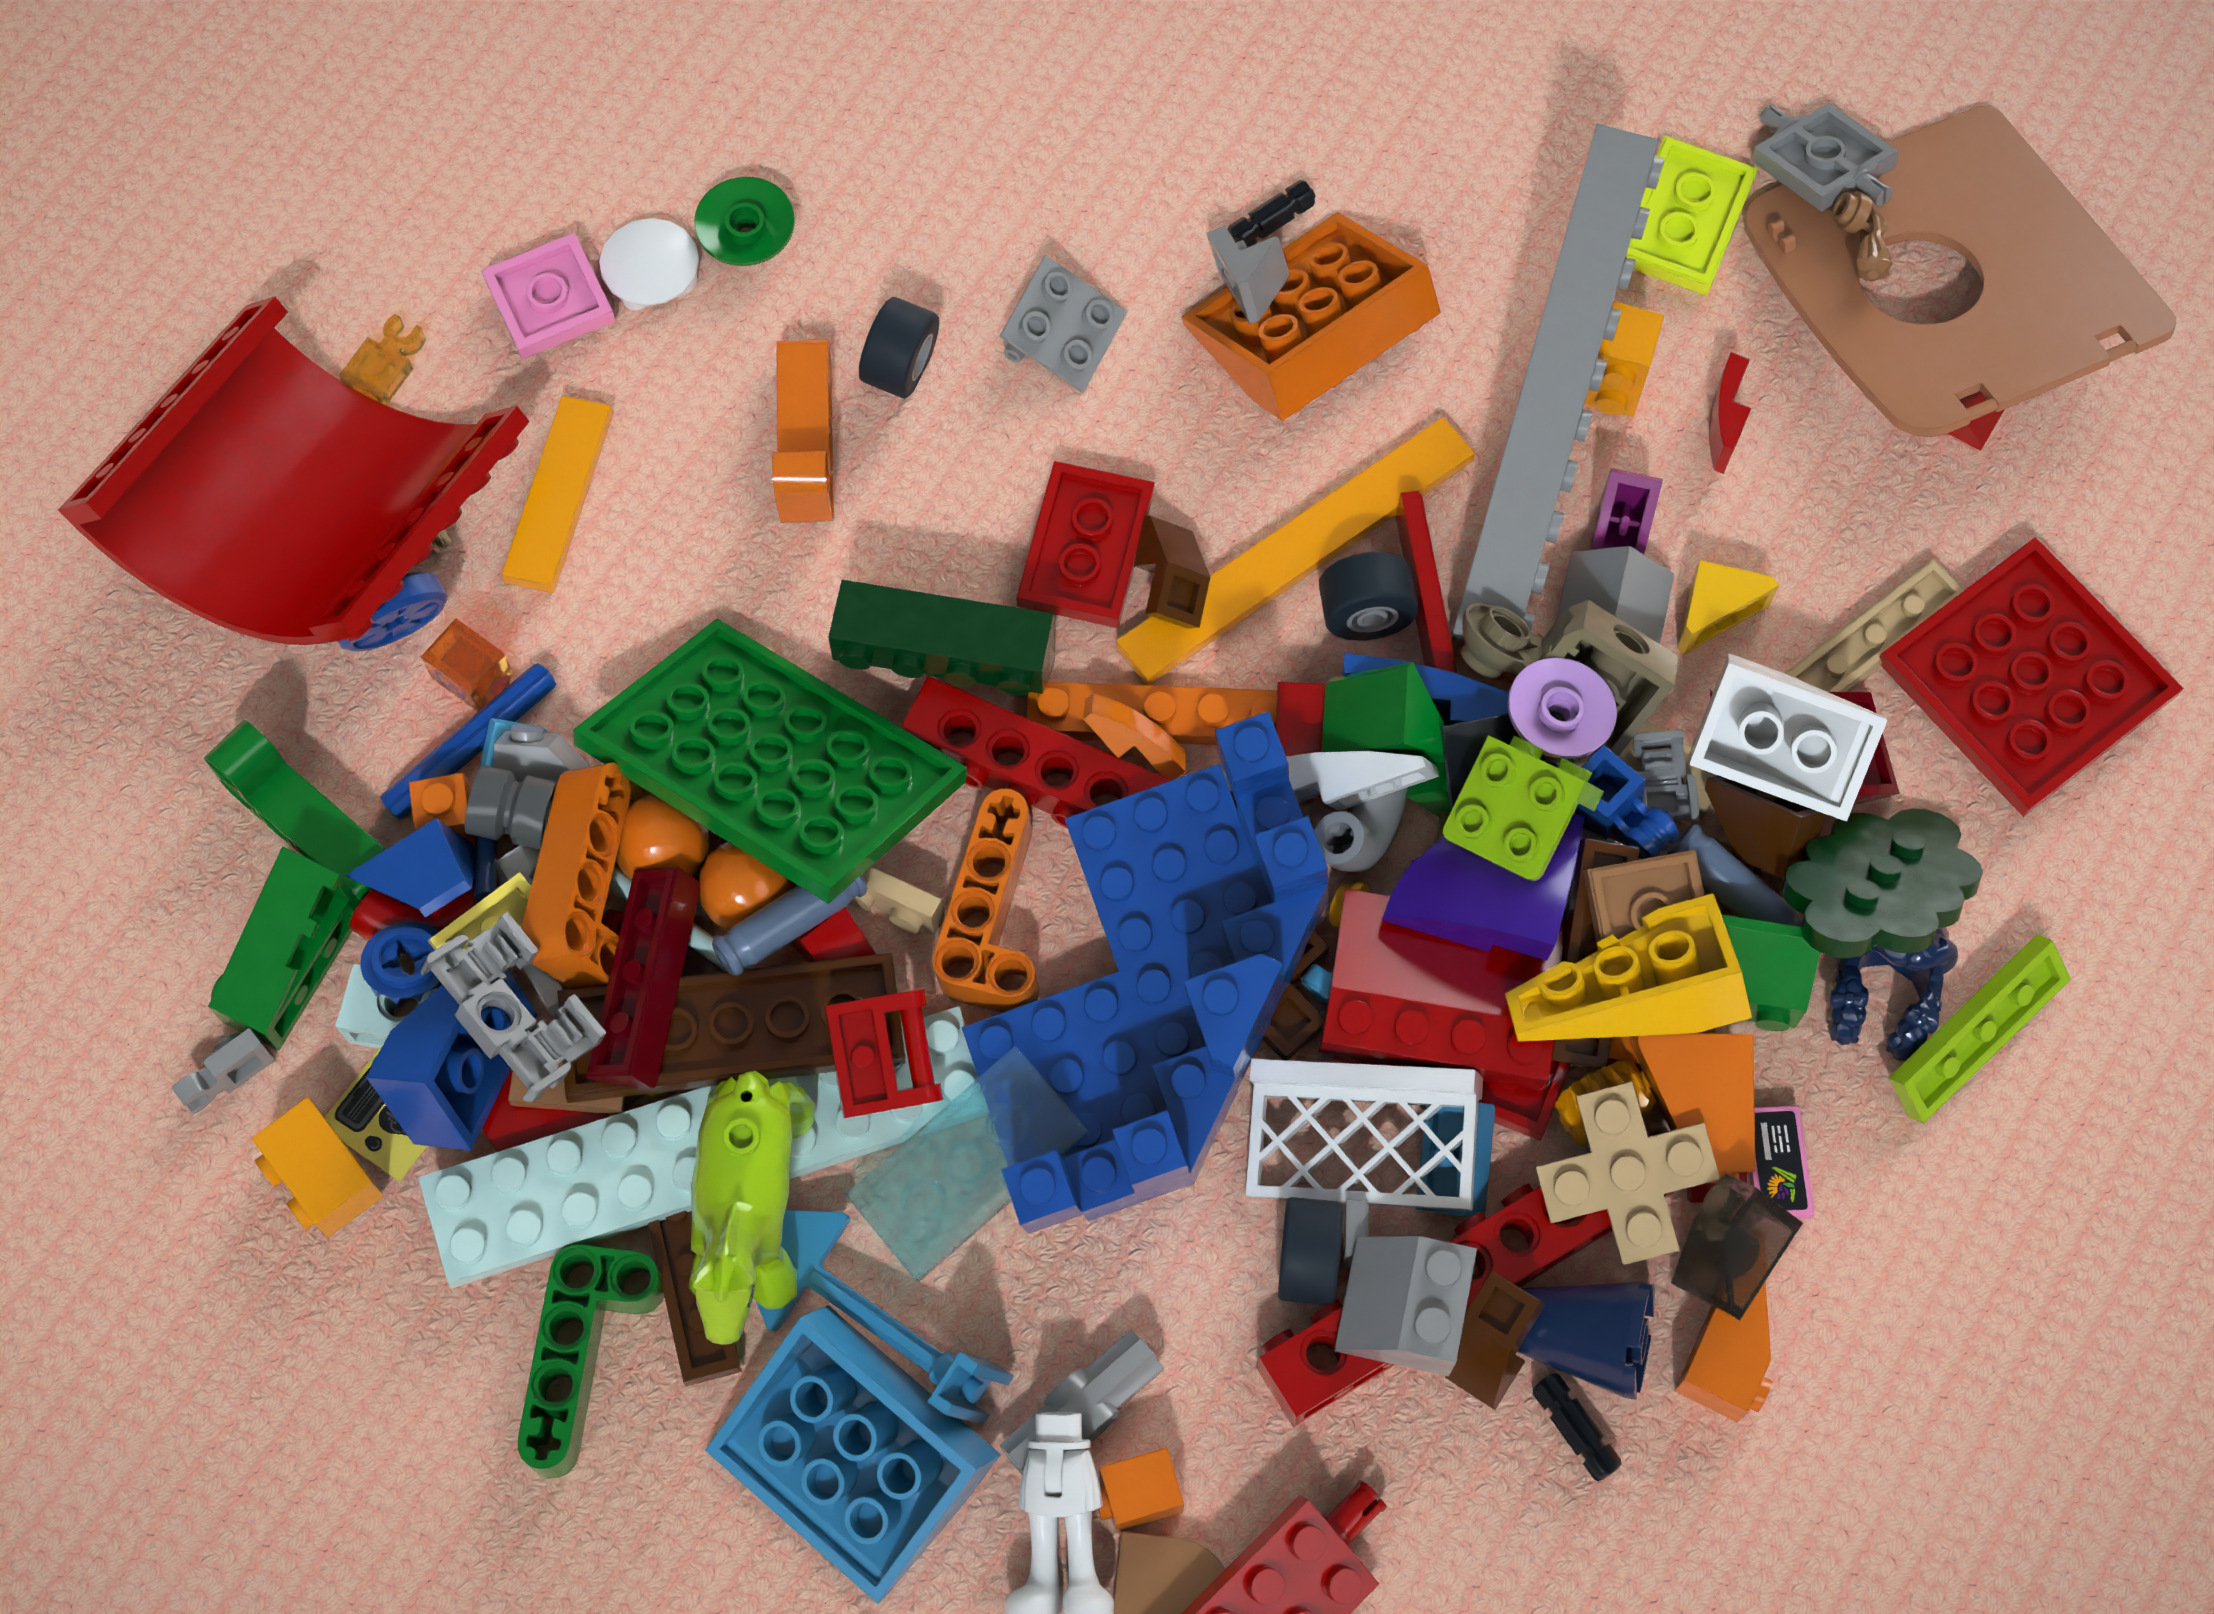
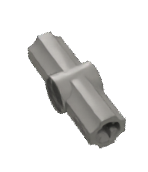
[1000,1330,1164,1475]

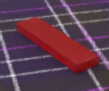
[1395,491,1458,674]

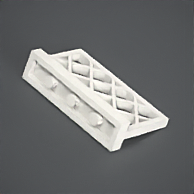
[1246,1059,1483,1211]

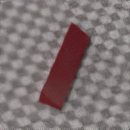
[586,867,700,1089]

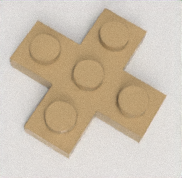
[1535,1082,1720,1265]

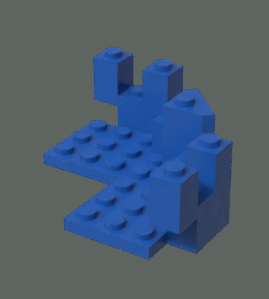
[961,711,1328,1234]

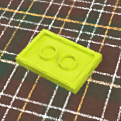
[1626,136,1758,296]

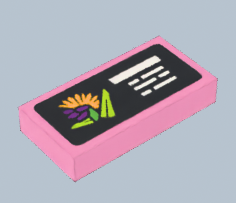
[1748,1105,1815,1222]

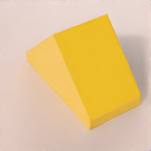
[1677,560,1779,656]

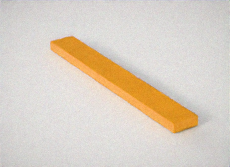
[1116,417,1475,685]

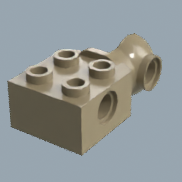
[1461,600,1679,756]

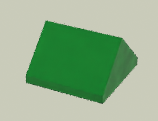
[1321,662,1445,764]

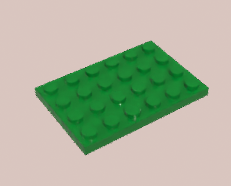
[573,619,967,904]

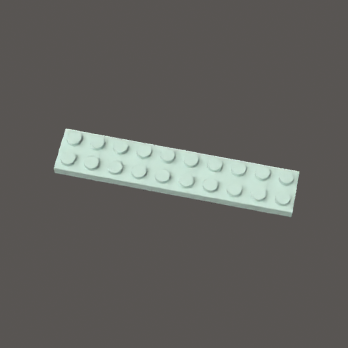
[418,1006,991,1289]

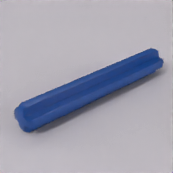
[380,663,556,819]

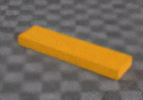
[501,396,613,593]

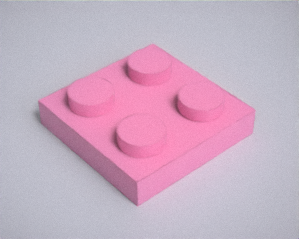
[481,233,615,360]

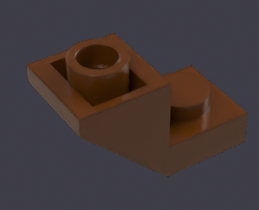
[1134,515,1210,629]
[1445,1271,1546,1410]

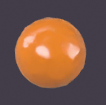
[616,794,710,880]
[699,842,796,931]

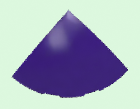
[1382,814,1585,961]

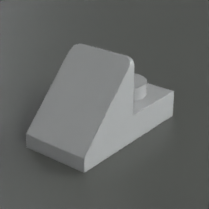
[1206,225,1289,324]

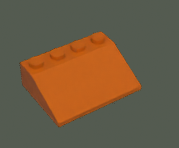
[1181,212,1441,421]

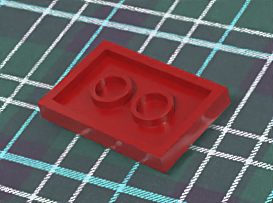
[1016,461,1155,628]

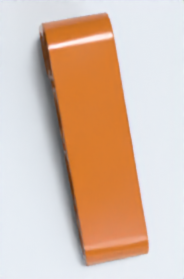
[772,339,834,523]
[521,762,631,989]
[932,789,1039,1013]

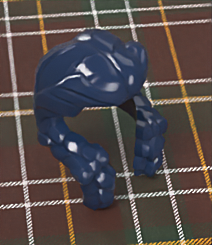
[1829,927,1958,1061]

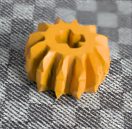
[1555,1061,1656,1145]

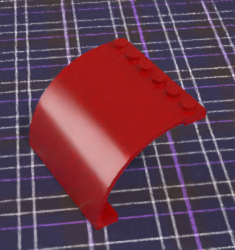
[58,296,530,645]

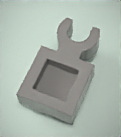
[171,1028,276,1114]

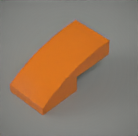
[1083,693,1186,780]

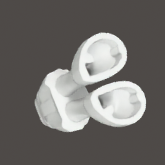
[1004,1412,1114,1614]

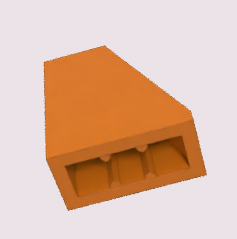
[1631,1033,1755,1183]

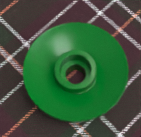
[694,177,795,266]

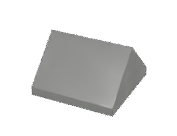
[1556,546,1674,644]

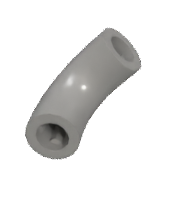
[1314,787,1408,872]

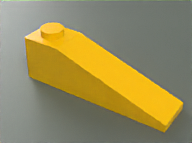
[1505,893,1752,1042]

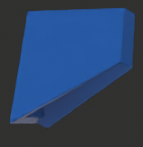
[345,818,475,917]

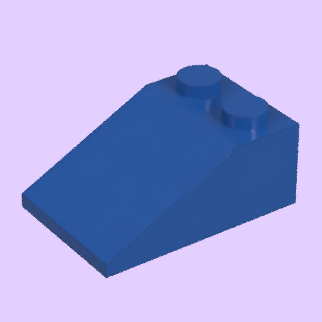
[366,969,538,1151]

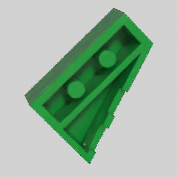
[208,846,359,1051]

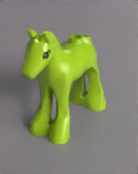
[688,1070,815,1345]

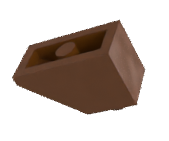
[1705,775,1826,881]

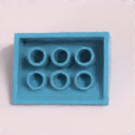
[705,1305,1001,1604]

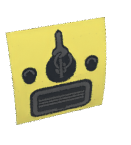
[325,1049,428,1182]

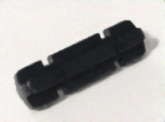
[1227,180,1316,248]
[1532,1372,1622,1481]

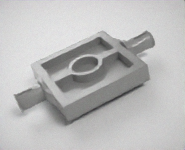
[1753,103,1898,212]

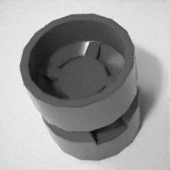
[465,765,557,850]

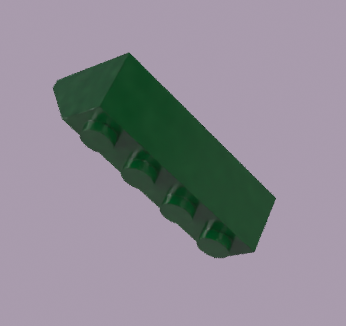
[828,580,1055,696]

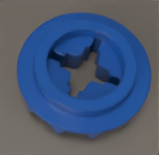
[360,922,442,1004]

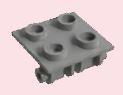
[999,255,1127,393]

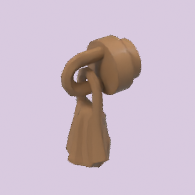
[1832,191,1892,282]

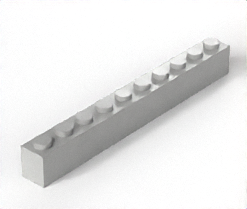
[1452,124,1665,642]

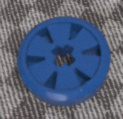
[338,572,448,652]

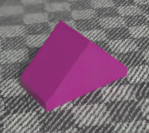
[1590,468,1663,554]

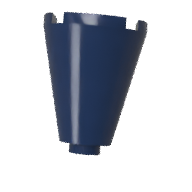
[1517,1282,1655,1400]

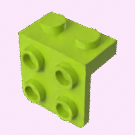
[1443,735,1604,881]

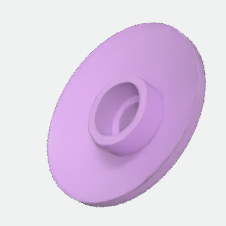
[1507,658,1617,759]

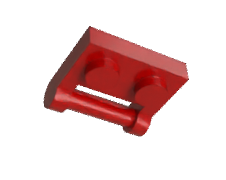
[824,989,944,1118]

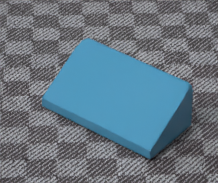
[1416,1103,1495,1216]

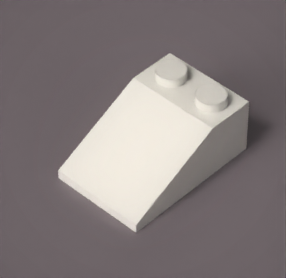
[1689,653,1888,822]

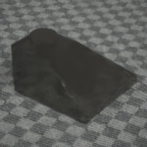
[1671,1173,1803,1321]

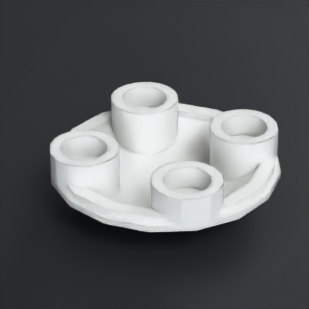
[599,218,699,311]

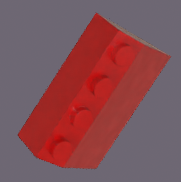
[1319,889,1565,1090]

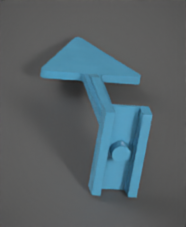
[756,1210,1014,1425]

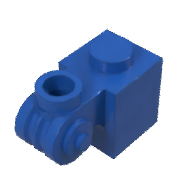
[1574,745,1680,859]

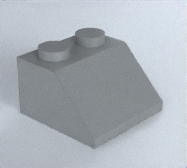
[1334,1236,1477,1377]

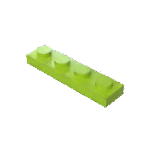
[1889,934,2071,1124]

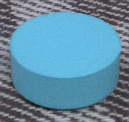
[1301,964,1331,1005]

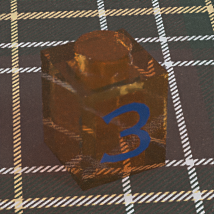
[421,618,514,712]

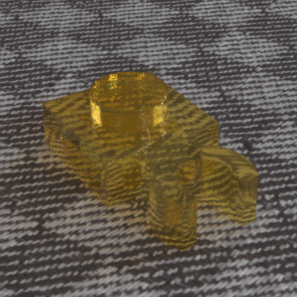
[339,314,426,405]

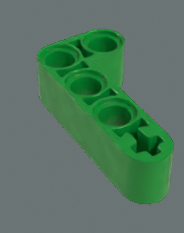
[203,720,386,903]
[518,1245,664,1479]

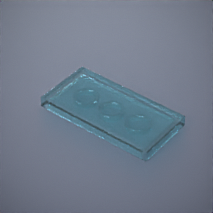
[845,1046,1090,1282]

